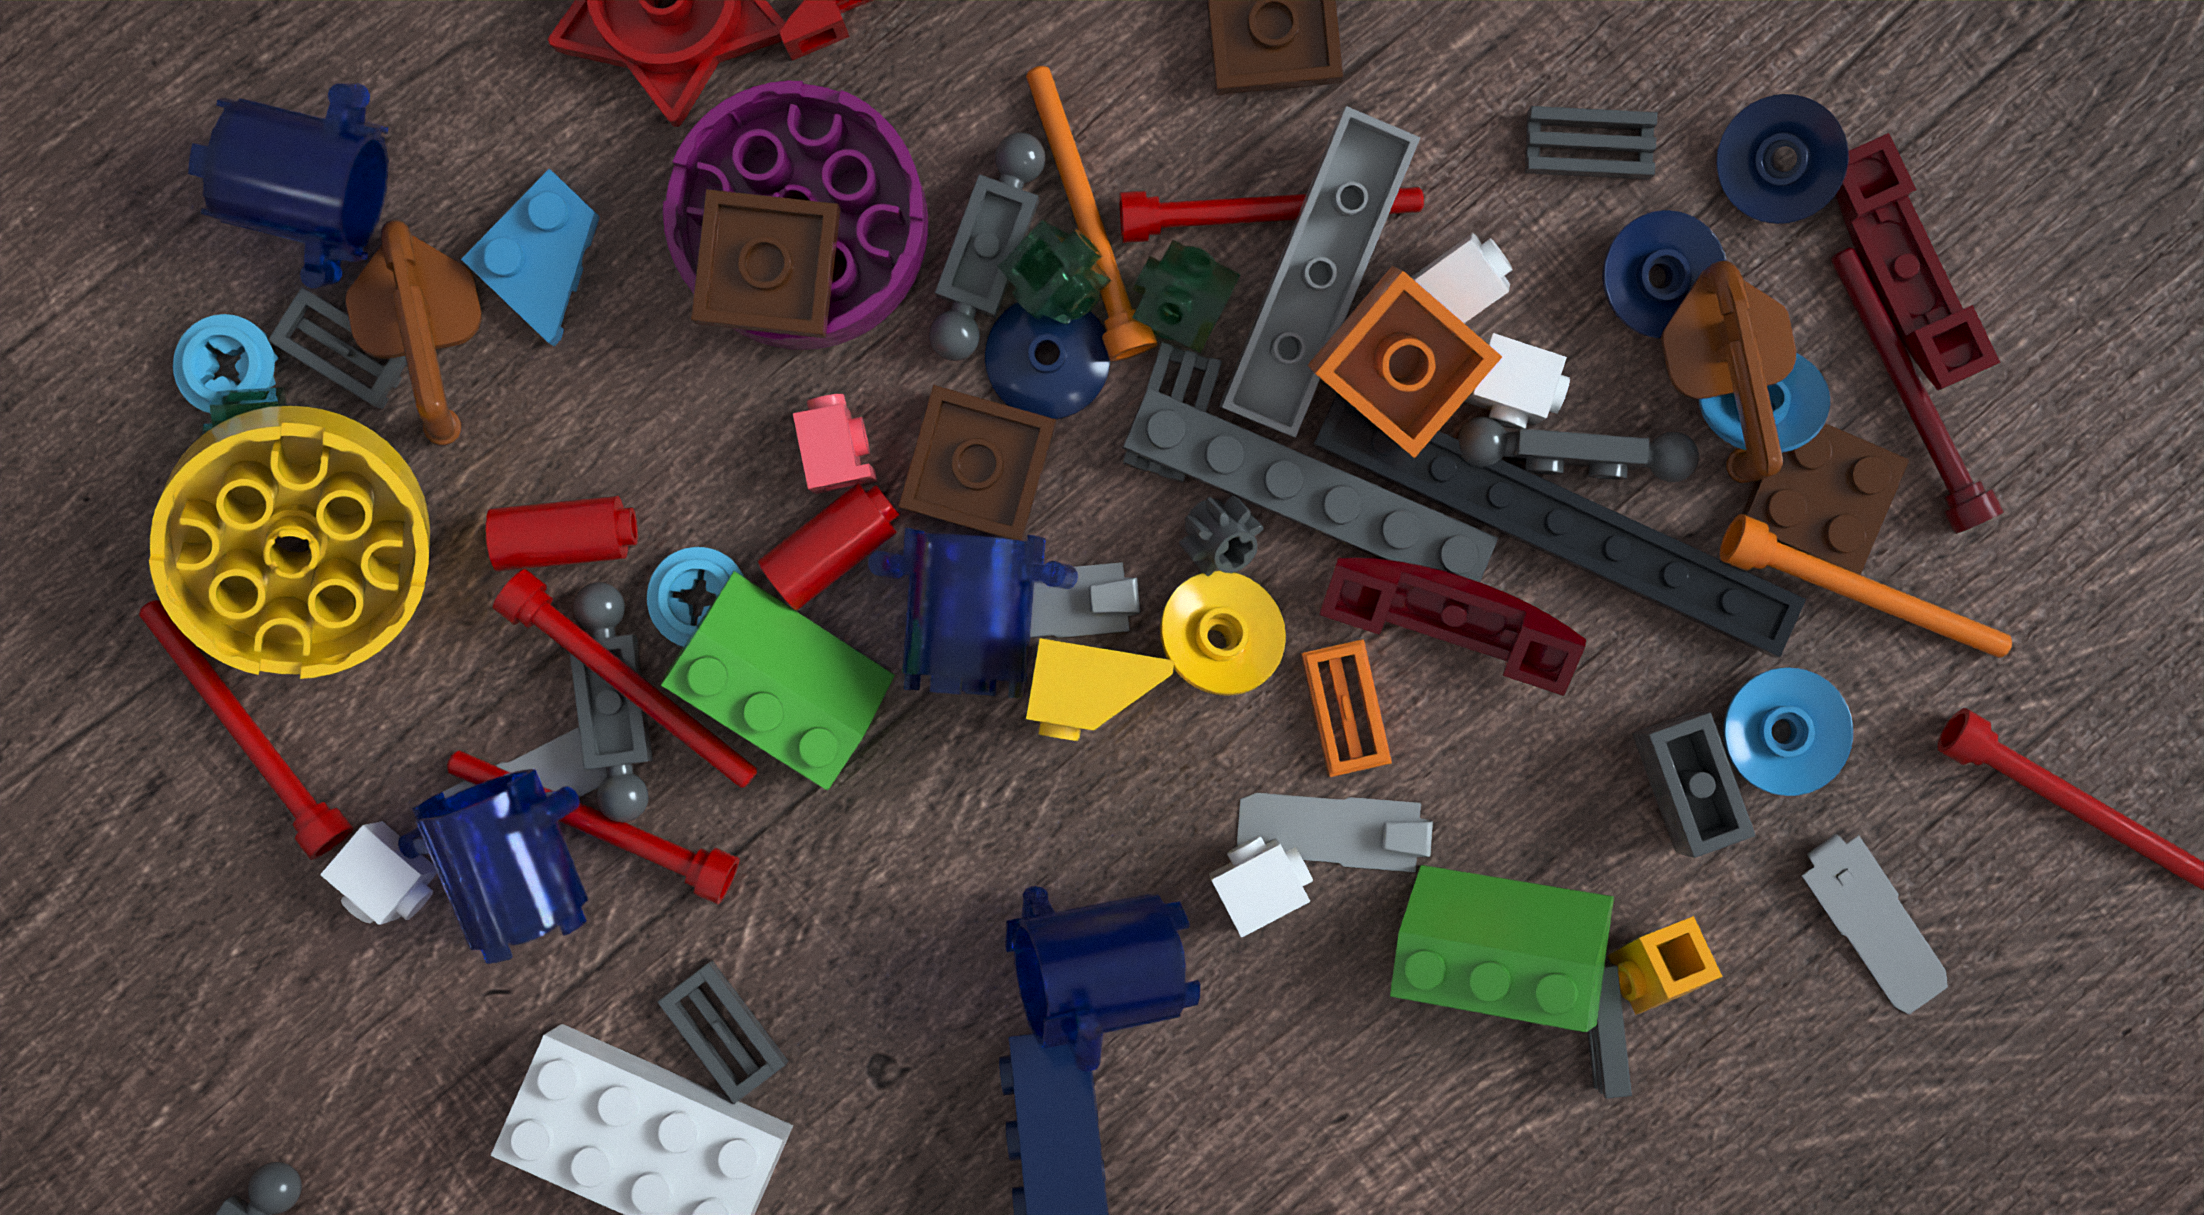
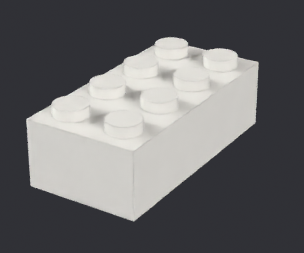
[491,1024,793,1215]

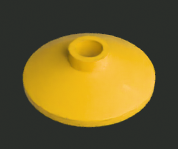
[1160,571,1286,696]

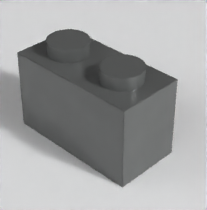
[1632,711,1756,858]

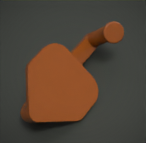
[345,219,482,445]
[1661,261,1796,483]

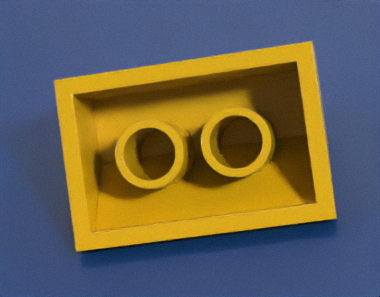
[1026,638,1175,741]

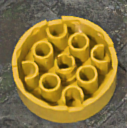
[149,406,430,679]

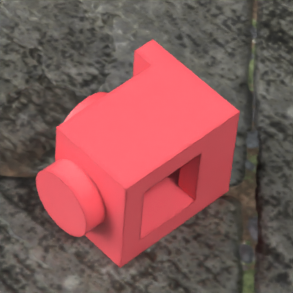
[793,394,877,494]

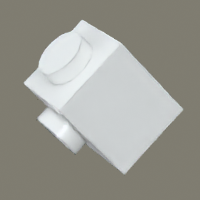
[1411,233,1513,323]
[1464,333,1570,430]
[320,821,440,925]
[1209,836,1313,938]

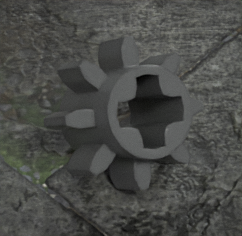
[1179,495,1263,576]

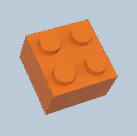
[1307,266,1502,458]

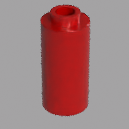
[757,483,900,611]
[486,496,638,572]

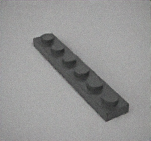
[1122,388,1498,582]

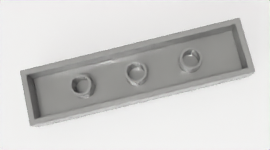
[1219,106,1421,438]

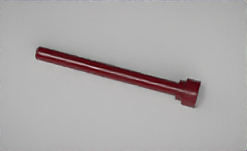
[1831,247,2004,534]

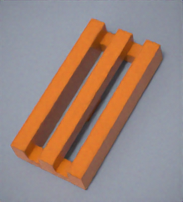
[1300,639,1392,777]

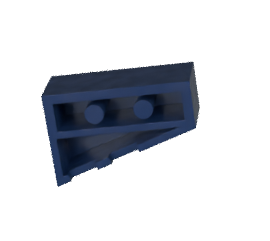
[999,1028,1109,1215]

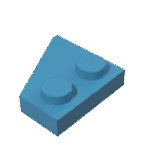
[461,169,600,347]

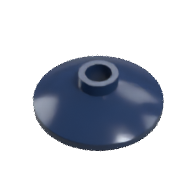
[1717,94,1849,224]
[1602,210,1727,339]
[985,294,1111,420]

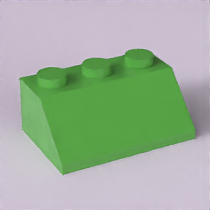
[661,571,895,791]
[1390,865,1614,1032]

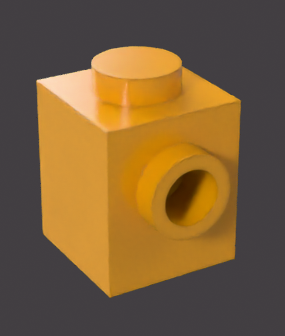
[1608,916,1723,1015]

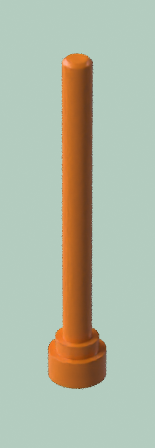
[1026,66,1158,361]
[1720,514,2012,658]

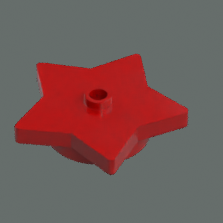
[548,0,785,127]

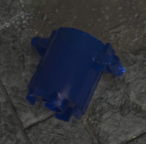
[188,83,389,288]
[868,528,1078,698]
[398,768,589,964]
[1005,886,1201,1072]

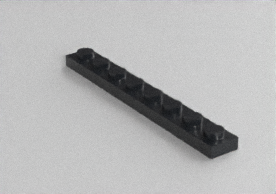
[1312,393,1806,658]

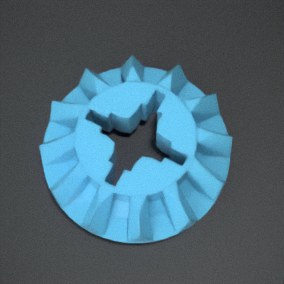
[173,314,279,416]
[647,547,747,646]

